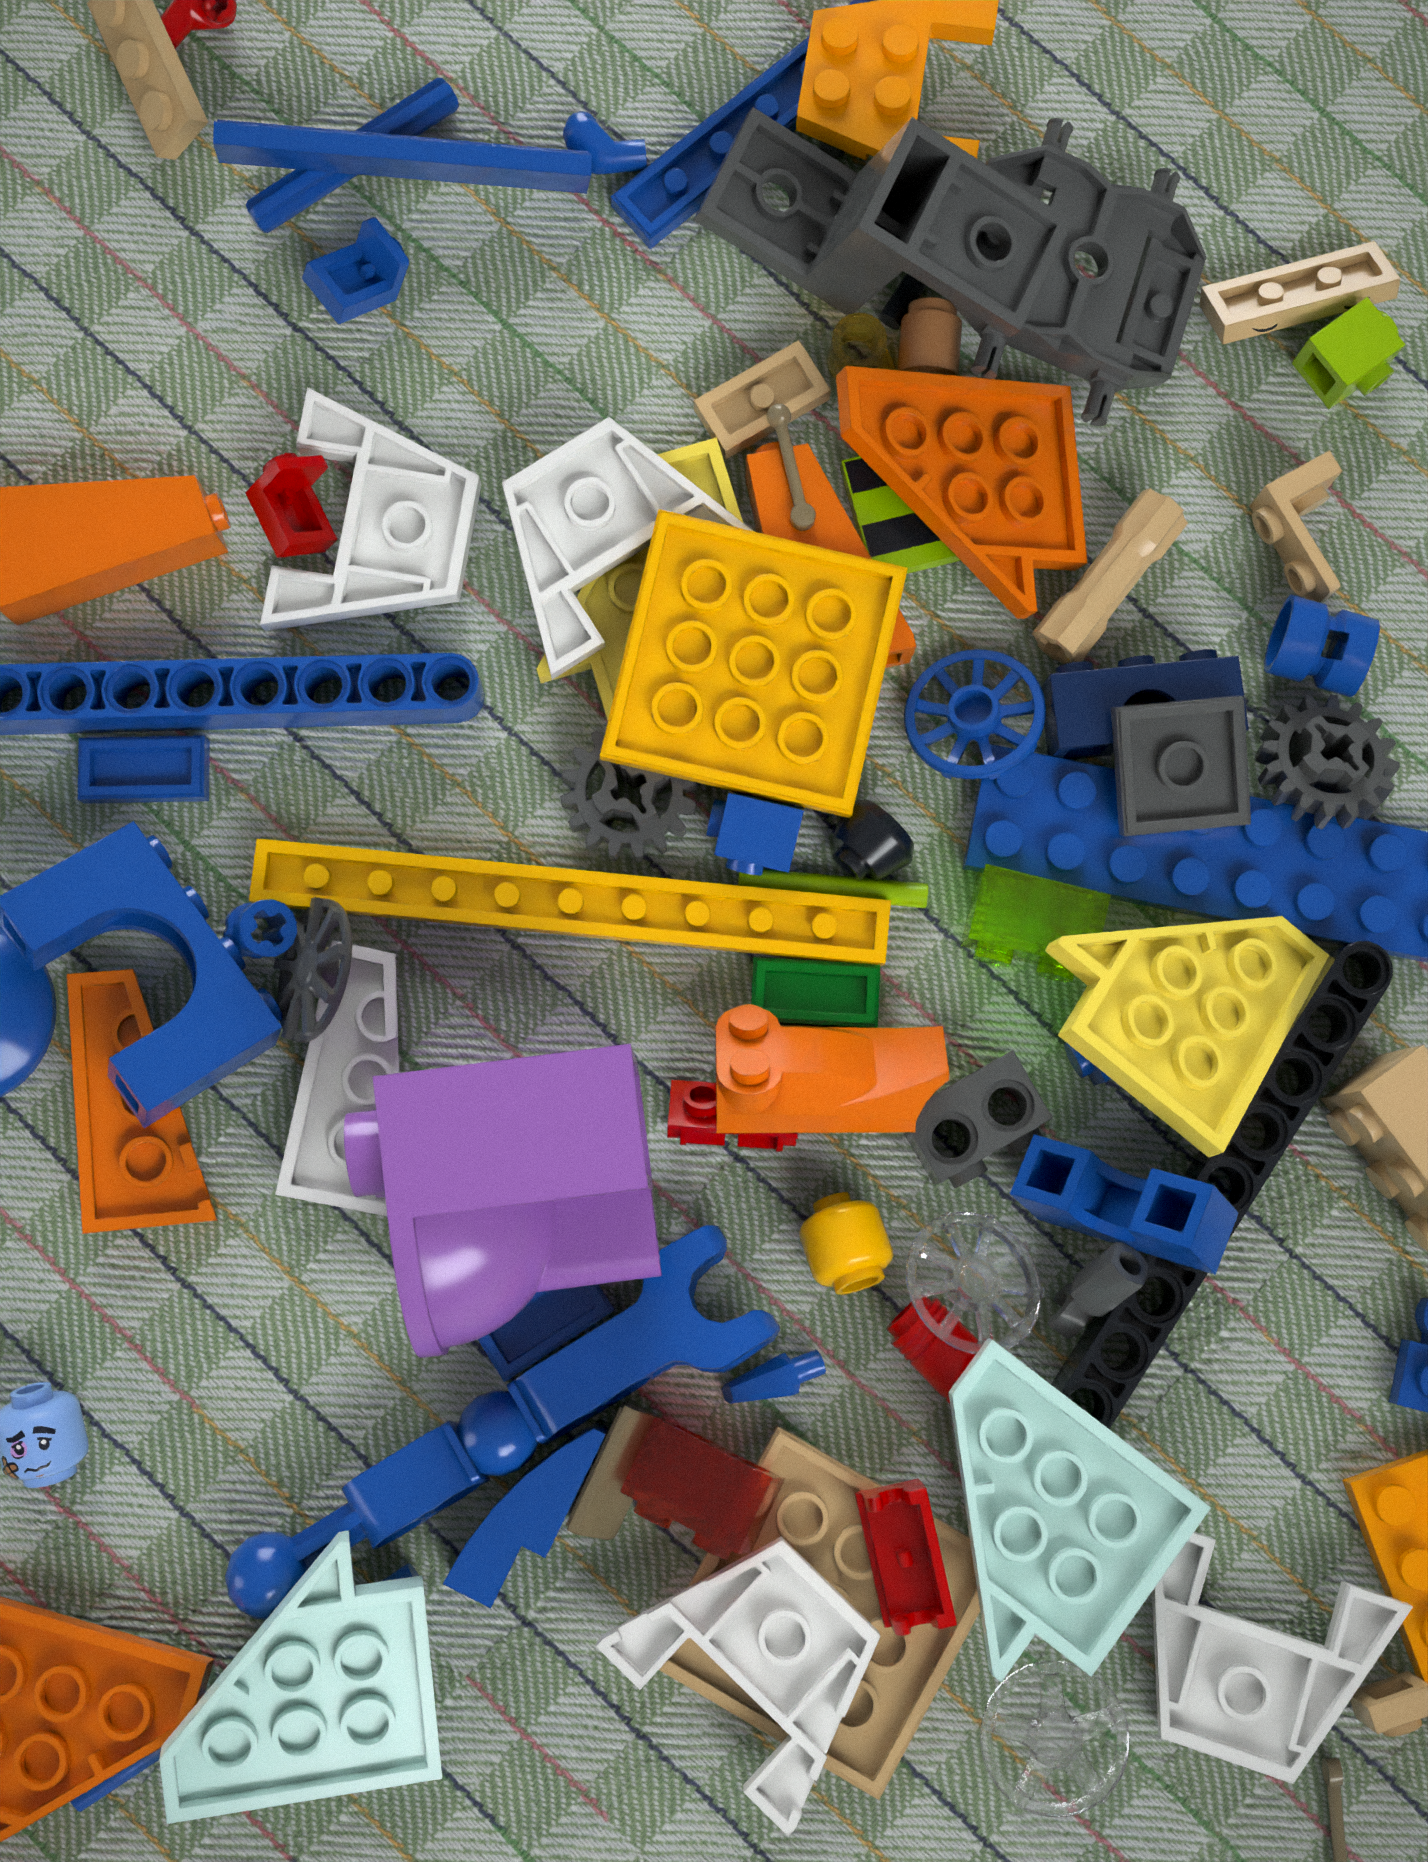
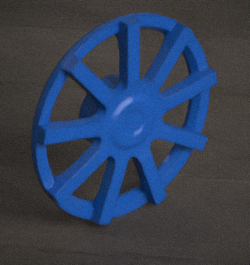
[904,649,1046,780]

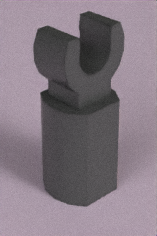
[1047,1242,1149,1339]

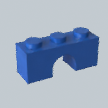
[1010,1134,1239,1275]

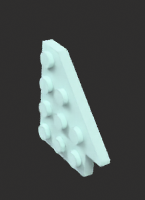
[949,1338,1211,1682]

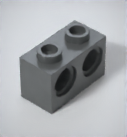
[903,1050,1053,1189]

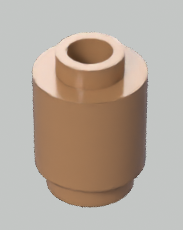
[897,297,962,376]

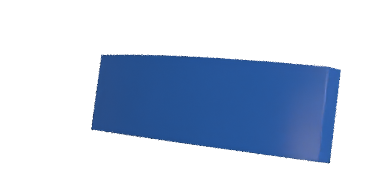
[443,1422,608,1609]

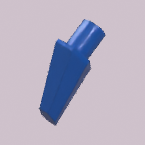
[721,1349,826,1404]

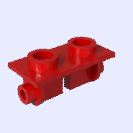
[667,1080,798,1152]

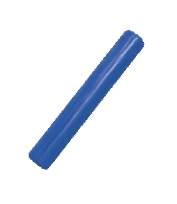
[246,78,459,233]

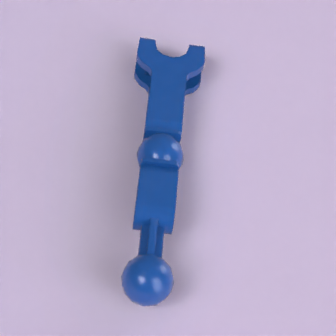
[225,1225,780,1620]

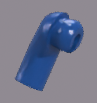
[563,111,647,175]

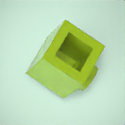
[1292,297,1406,409]

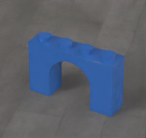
[0,821,283,1128]

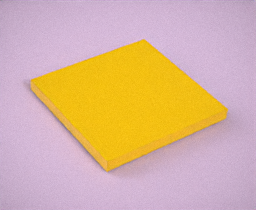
[600,509,908,818]

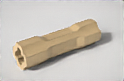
[1032,488,1188,664]

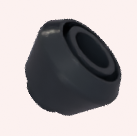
[832,799,914,881]

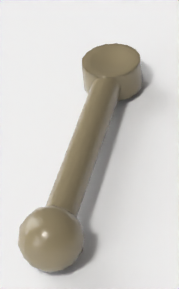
[766,403,816,531]
[1322,1758,1347,1862]

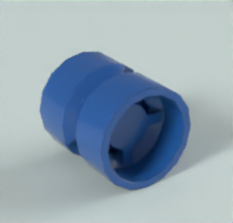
[1264,594,1380,697]

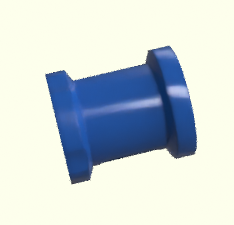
[223,899,297,959]

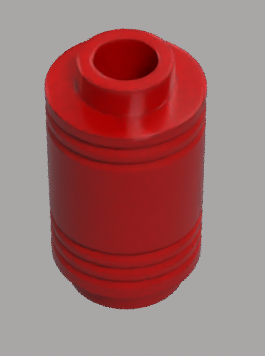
[886,1292,983,1404]

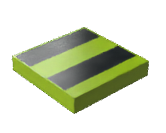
[840,456,961,574]

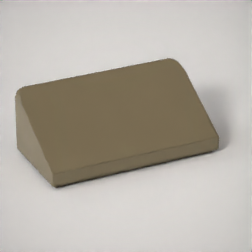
[566,1400,667,1540]

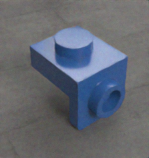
[302,217,409,325]

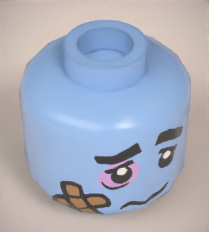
[0,1382,89,1488]

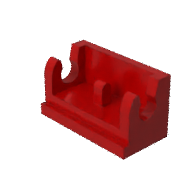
[855,1478,957,1636]

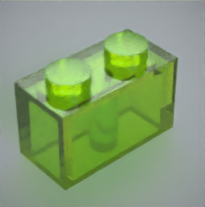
[960,864,1111,983]

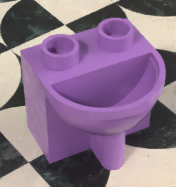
[344,1044,662,1358]

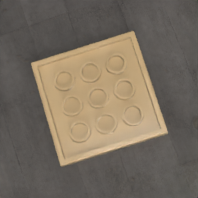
[659,1425,980,1800]

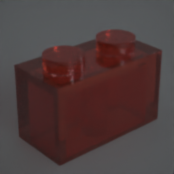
[620,1418,785,1560]

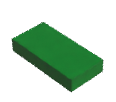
[751,957,881,1028]

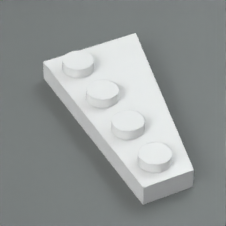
[275,940,399,1216]

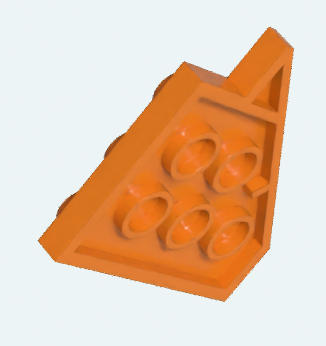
[836,366,1088,619]

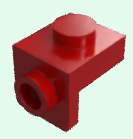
[245,453,338,558]

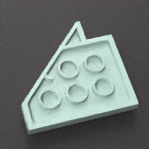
[159,1530,442,1824]

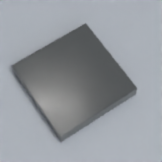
[1111,695,1251,836]

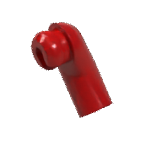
[160,0,237,50]

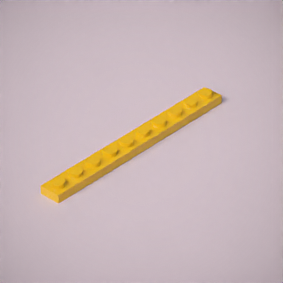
[249,838,891,966]

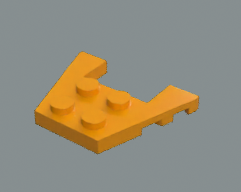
[796,0,999,160]

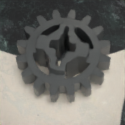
[1255,695,1400,829]
[560,730,697,862]

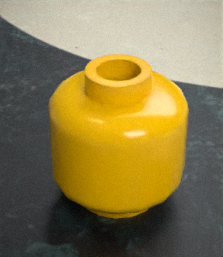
[799,1192,894,1295]

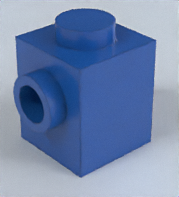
[706,790,804,875]

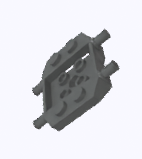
[949,118,1207,426]

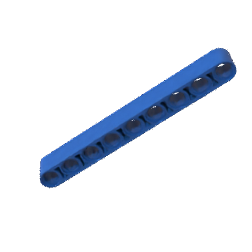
[0,653,485,735]

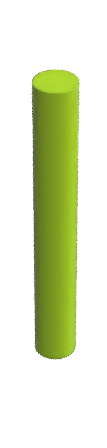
[738,869,928,909]

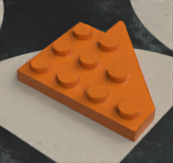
[0,1596,214,1842]

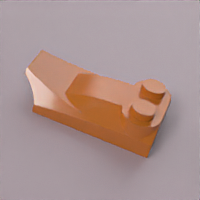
[715,1004,949,1133]

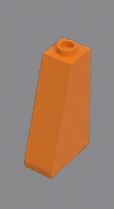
[745,441,917,668]
[0,475,231,626]

